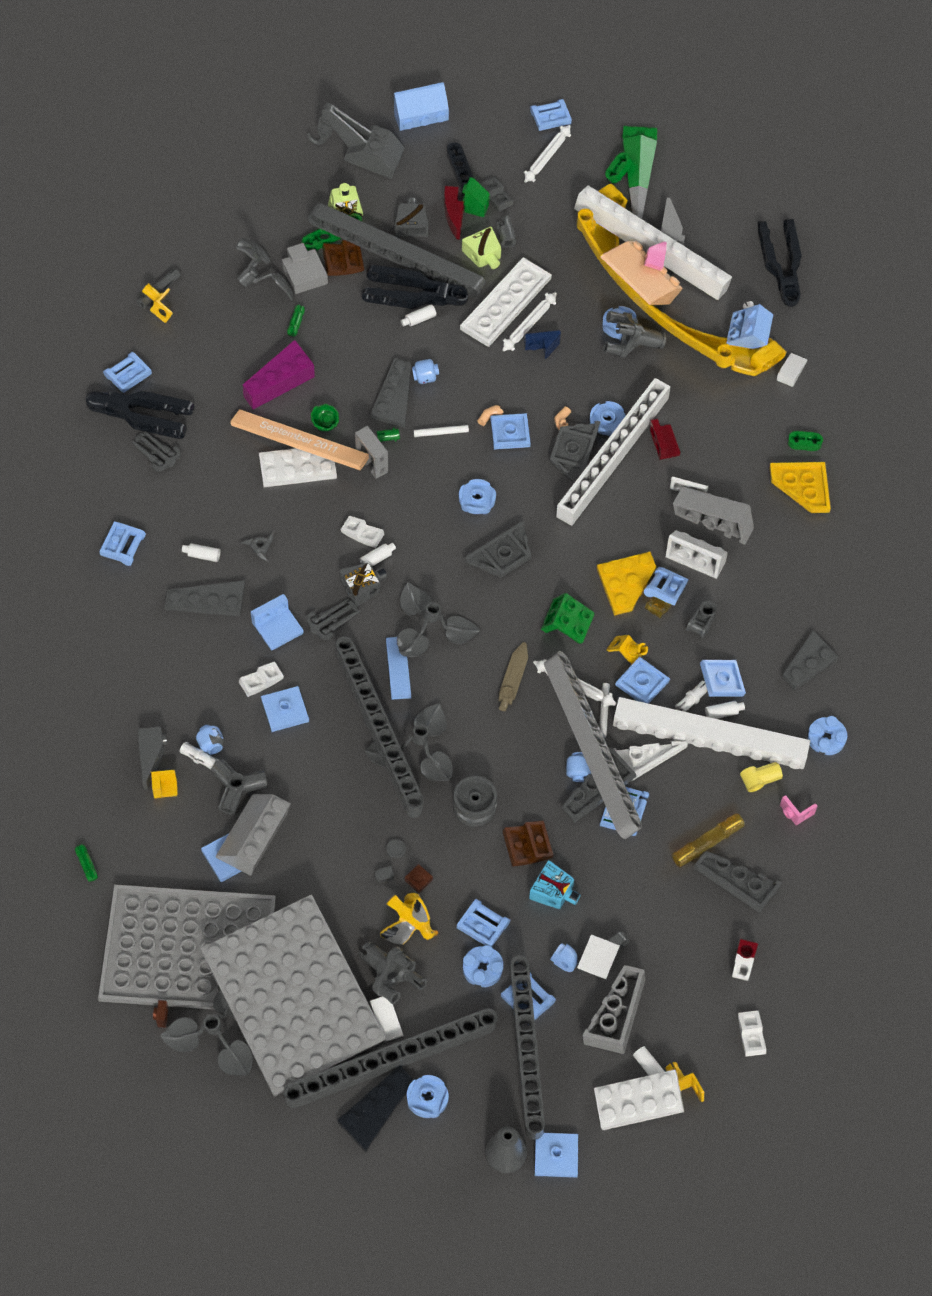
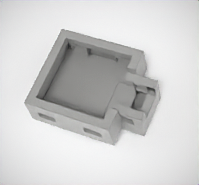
[282,243,328,294]
[355,426,388,479]

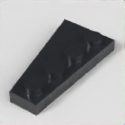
[337,1065,414,1152]

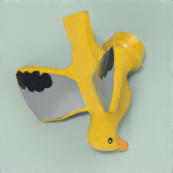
[380,893,438,945]

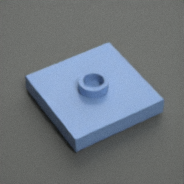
[490,413,531,450]
[615,656,670,704]
[700,660,746,697]
[261,686,309,732]
[201,834,242,882]
[535,1133,578,1178]

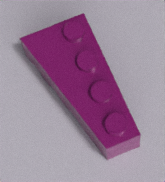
[243,340,315,410]

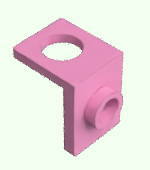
[780,795,817,825]

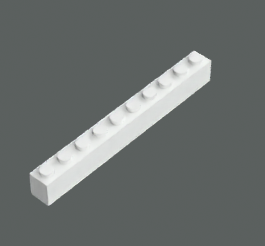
[574,185,732,300]
[556,378,670,526]
[613,697,810,769]

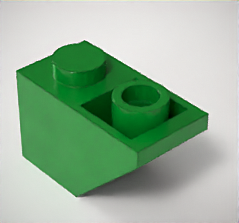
[463,177,490,217]

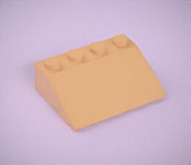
[601,241,683,305]

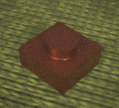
[405,864,433,893]
[153,1000,168,1028]

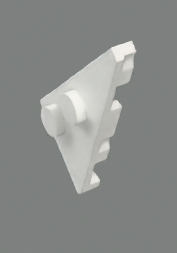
[613,741,688,781]

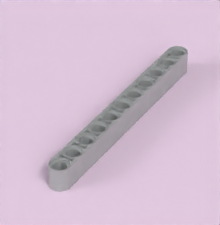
[544,651,642,839]

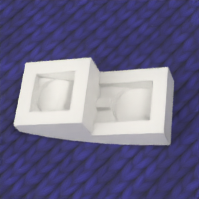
[341,516,384,548]
[239,662,284,697]
[738,1011,766,1057]

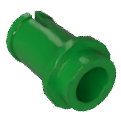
[377,427,400,442]

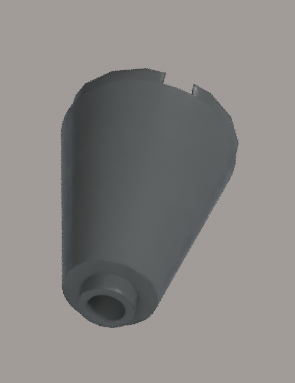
[485,1126,527,1173]

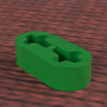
[605,152,632,184]
[787,431,823,451]

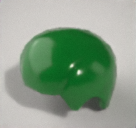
[311,403,339,432]

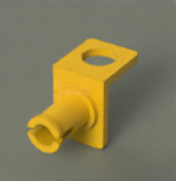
[142,283,173,323]
[606,635,648,665]
[665,1062,704,1102]

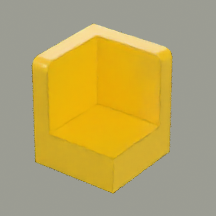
[151,770,178,798]

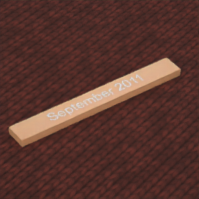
[231,409,369,470]

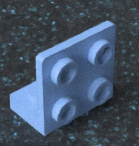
[251,594,304,650]

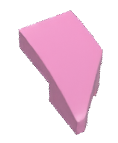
[644,242,667,271]

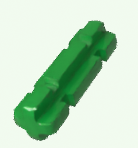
[287,305,305,337]
[75,844,98,882]

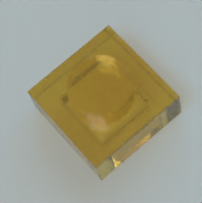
[645,597,671,618]

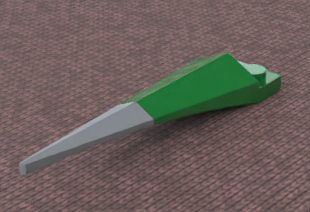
[622,126,657,219]

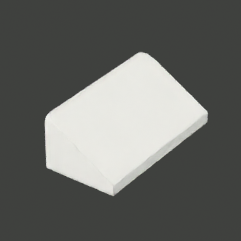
[670,477,709,493]

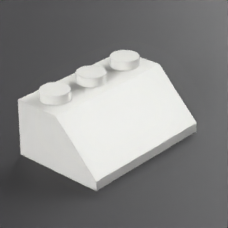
[666,530,728,579]

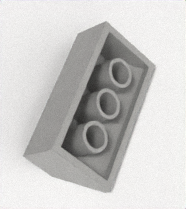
[216,794,291,876]

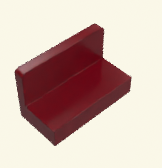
[649,419,681,460]

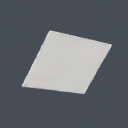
[577,935,620,979]

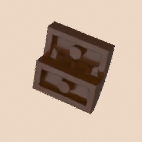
[322,240,364,276]
[502,821,554,867]

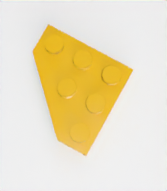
[769,462,831,513]
[597,552,656,616]

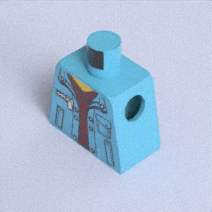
[529,860,581,909]

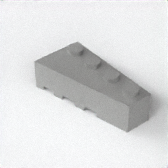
[673,487,754,545]
[582,965,646,1054]

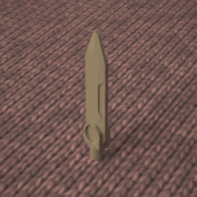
[499,642,528,711]

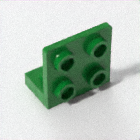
[541,593,595,644]

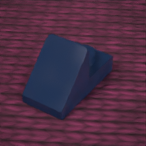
[524,330,561,359]

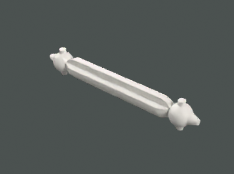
[524,125,571,183]
[502,292,557,351]
[533,659,617,708]

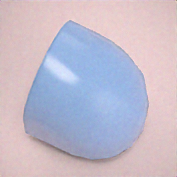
[550,943,578,972]

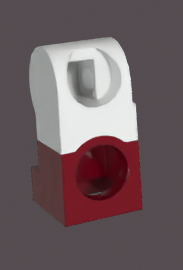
[732,939,758,981]

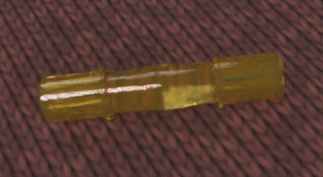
[672,813,745,868]

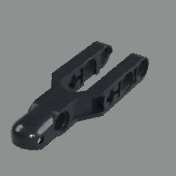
[758,219,802,307]
[361,265,468,309]
[85,391,195,439]

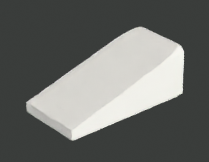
[777,353,807,387]
[370,996,403,1043]

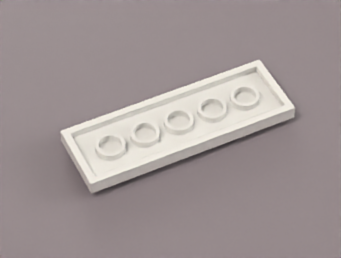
[460,258,552,347]

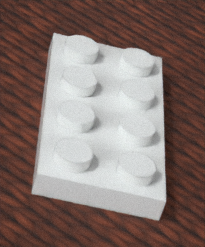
[259,448,337,487]
[594,1070,684,1130]

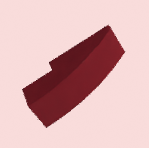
[444,186,464,240]

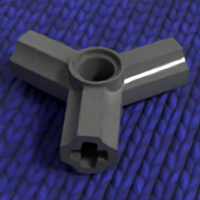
[211,759,267,815]

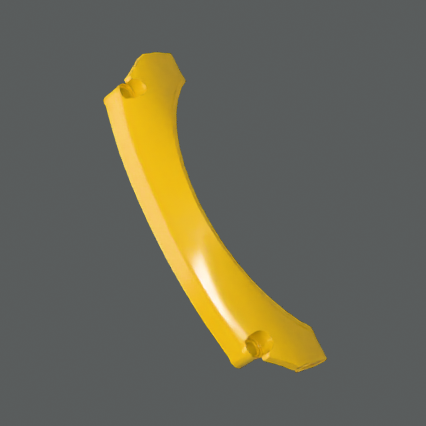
[577,184,787,376]

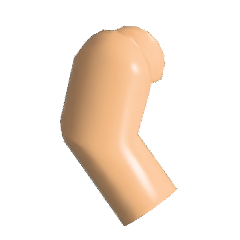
[477,405,504,426]
[554,406,571,430]

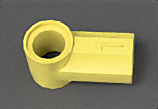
[740,762,783,792]

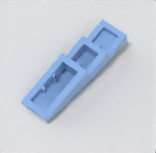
[386,637,411,700]

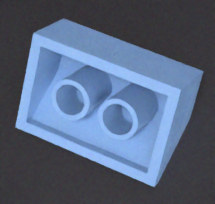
[394,82,449,131]

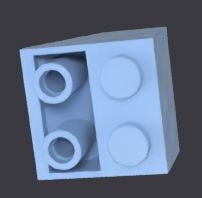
[726,304,773,349]

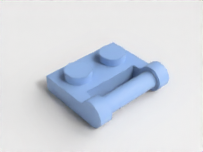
[530,99,572,131]
[103,352,152,393]
[100,521,146,566]
[644,567,689,606]
[457,899,510,947]
[501,973,556,1025]

